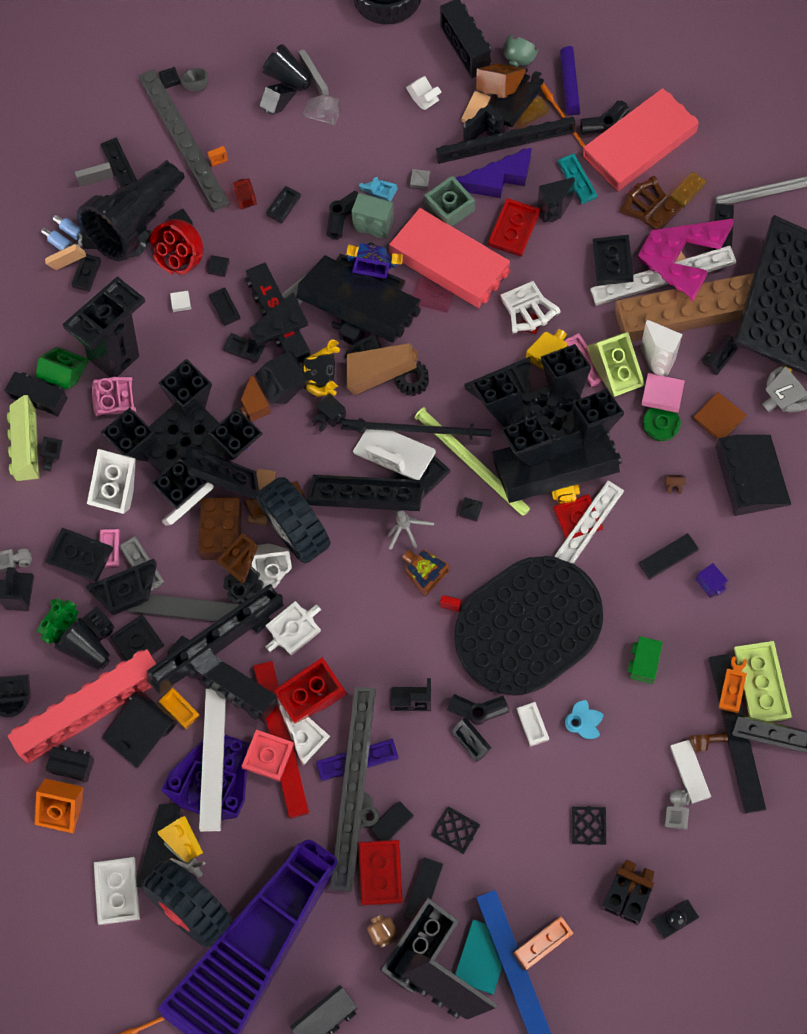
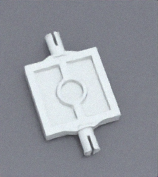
[265,601,321,656]

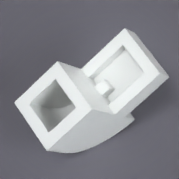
[406,76,441,110]

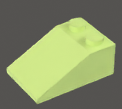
[587,332,645,397]

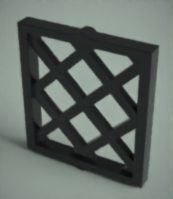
[432,806,480,854]
[572,806,606,845]

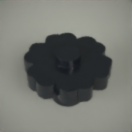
[223,567,264,603]

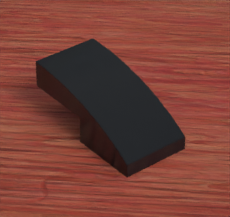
[223,333,265,362]

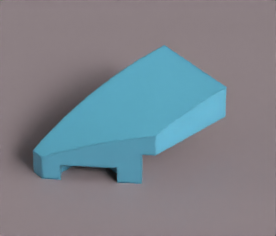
[359,177,398,202]

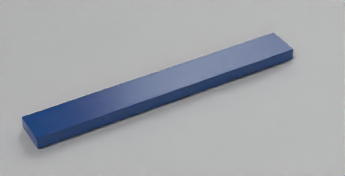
[476,890,551,1034]

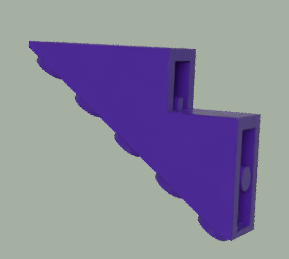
[455,148,532,198]

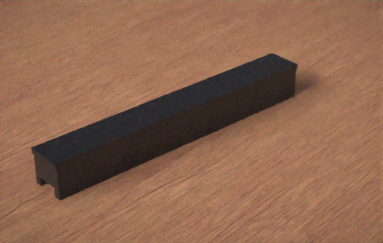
[147,584,284,695]

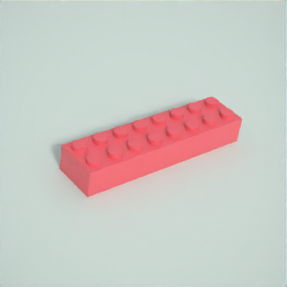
[7,649,156,764]

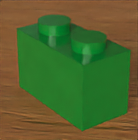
[627,636,663,684]

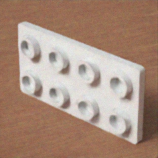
[353,429,436,480]

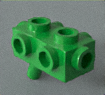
[36,598,79,645]

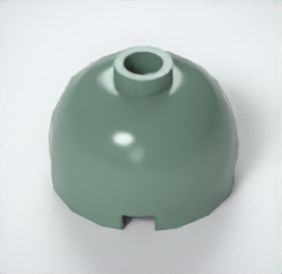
[503,35,539,67]

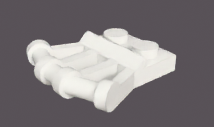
[500,281,561,334]

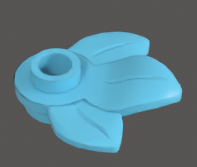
[565,700,604,739]

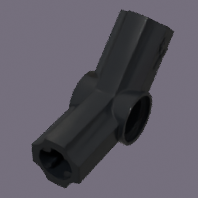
[580,100,630,135]
[326,191,358,240]
[447,694,509,725]

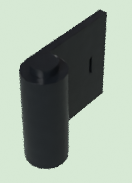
[102,691,177,768]

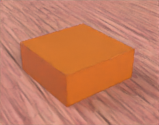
[207,146,228,167]

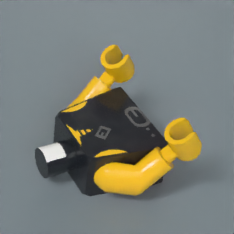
[302,339,340,397]

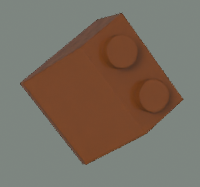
[476,63,526,98]

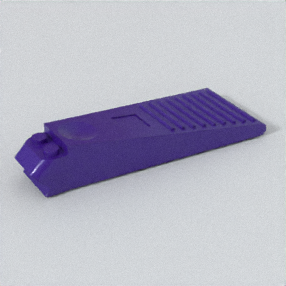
[157,840,337,1034]

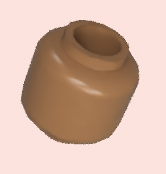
[367,914,398,948]

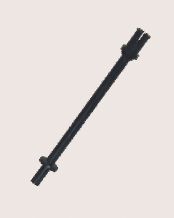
[341,418,492,440]

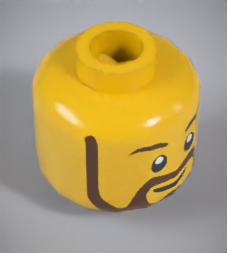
[552,484,580,504]

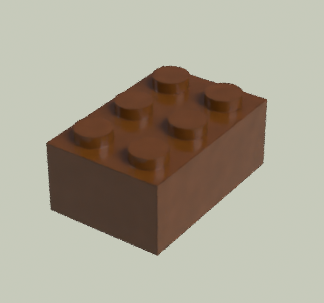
[199,498,242,560]

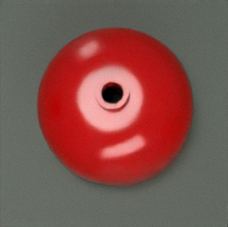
[150,219,204,275]

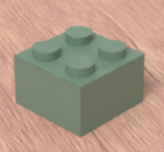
[424,175,475,227]
[351,193,394,239]

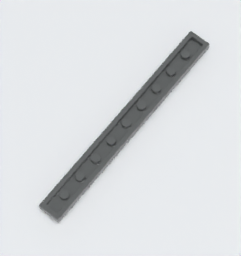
[139,69,230,212]
[330,687,376,892]

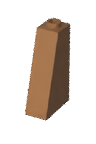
[347,343,418,395]

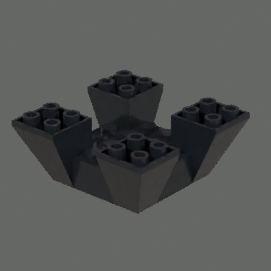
[471,344,624,467]
[101,358,263,510]

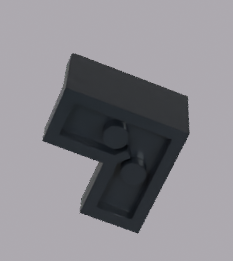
[0,567,34,611]
[391,678,431,711]

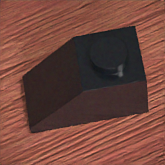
[259,83,296,114]

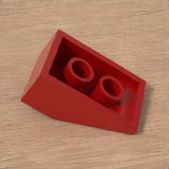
[273,657,347,724]

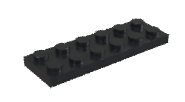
[306,474,426,511]

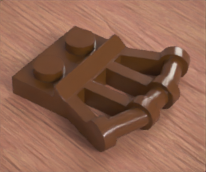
[620,176,682,230]

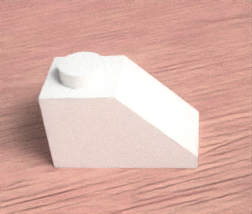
[252,544,292,588]

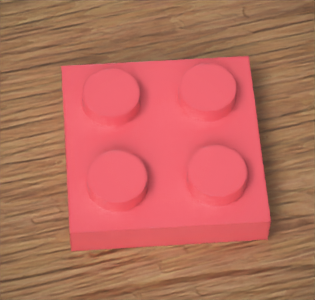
[242,730,294,782]

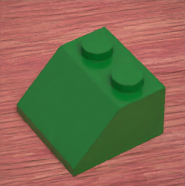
[35,346,89,390]

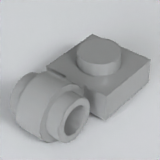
[0,549,32,572]
[665,790,690,830]

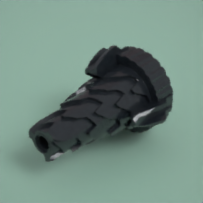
[77,160,185,261]

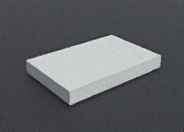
[161,482,214,526]
[94,857,140,925]

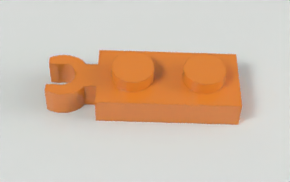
[718,656,747,713]

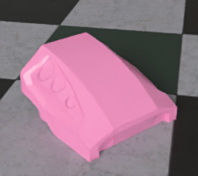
[92,377,136,417]

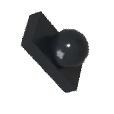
[652,899,699,940]

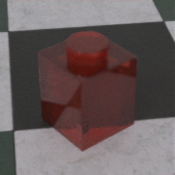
[233,178,257,210]

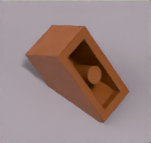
[240,375,271,422]

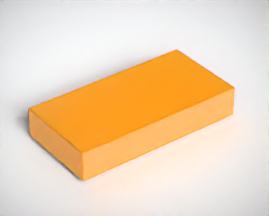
[158,688,200,729]

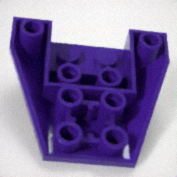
[161,735,249,820]

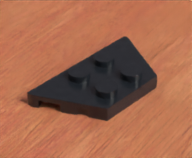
[464,357,530,400]
[86,558,157,615]

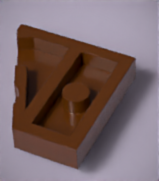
[216,533,258,584]

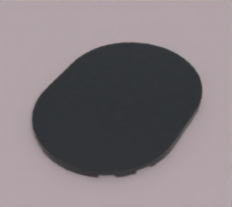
[454,556,603,696]

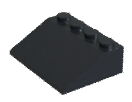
[715,435,791,516]
[394,949,498,1020]

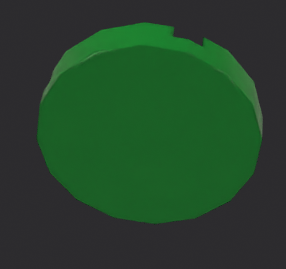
[643,407,681,442]

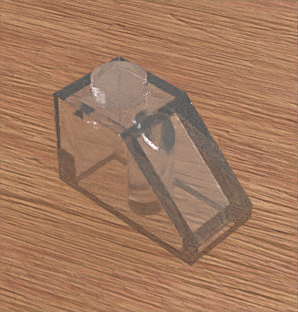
[302,95,341,125]

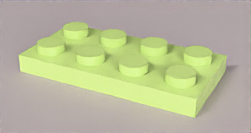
[734,641,792,722]

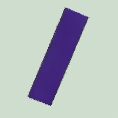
[316,739,399,782]

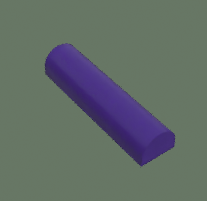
[560,46,580,115]

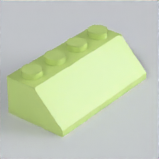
[7,395,39,481]

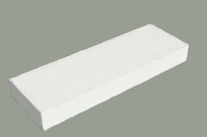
[670,740,711,804]

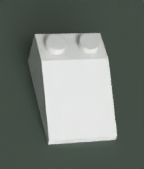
[87,449,136,514]

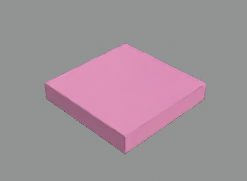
[641,373,685,413]

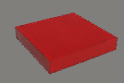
[553,494,603,539]

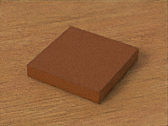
[693,392,747,439]

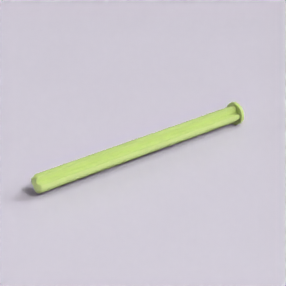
[414,407,530,516]

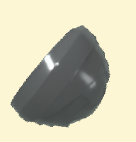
[181,68,208,92]

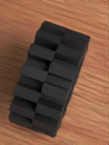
[395,361,429,396]

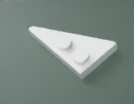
[277,698,330,766]

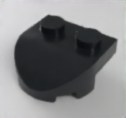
[0,674,31,717]

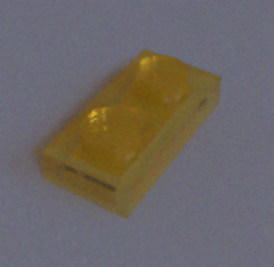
[516,96,550,129]
[670,171,707,209]

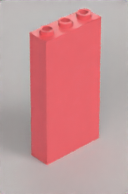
[583,88,699,192]
[389,208,511,309]

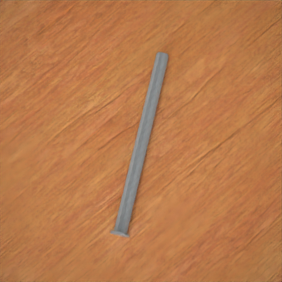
[716,176,807,205]

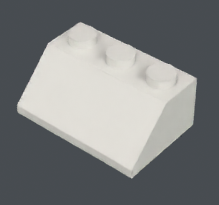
[640,320,683,377]

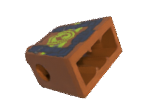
[402,549,450,597]

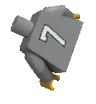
[762,365,807,413]

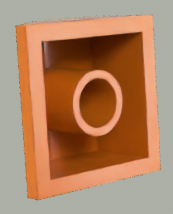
[35,778,84,833]

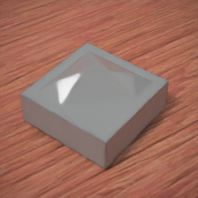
[410,169,430,190]

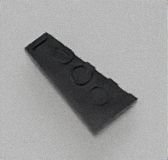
[136,804,181,888]

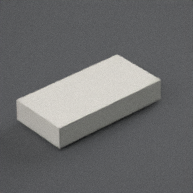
[516,702,549,747]

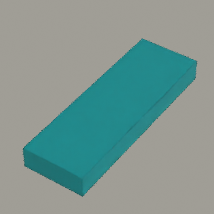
[558,153,598,205]

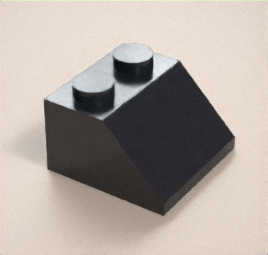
[537,177,575,222]
[255,351,310,404]

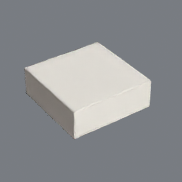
[170,291,191,312]

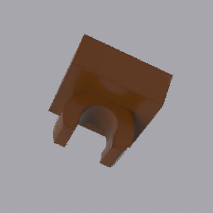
[664,474,686,494]

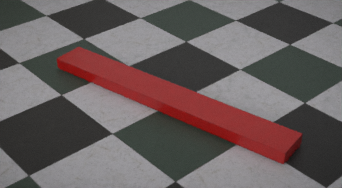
[253,661,309,819]

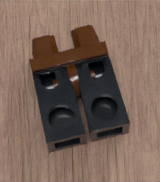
[601,860,654,926]

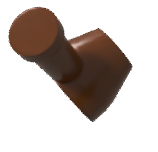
[689,732,728,752]

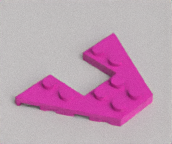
[638,219,734,301]

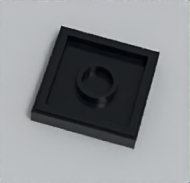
[110,614,164,661]

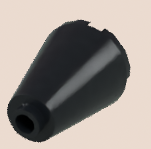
[262,44,311,91]
[54,618,111,670]

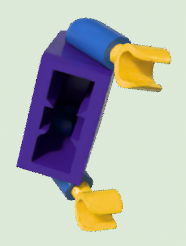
[346,242,403,279]

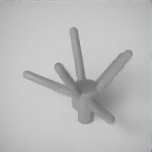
[387,510,434,550]
[164,836,206,879]

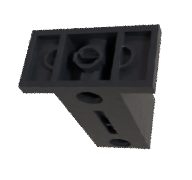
[62,276,145,378]

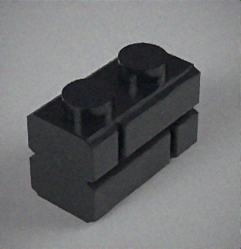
[46,745,94,782]

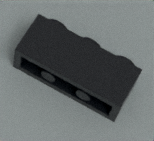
[5,372,68,417]

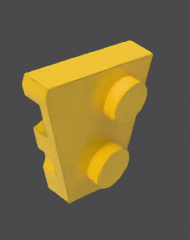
[158,816,203,863]

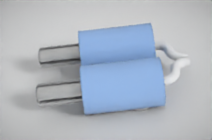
[41,215,82,250]

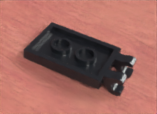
[491,68,544,127]

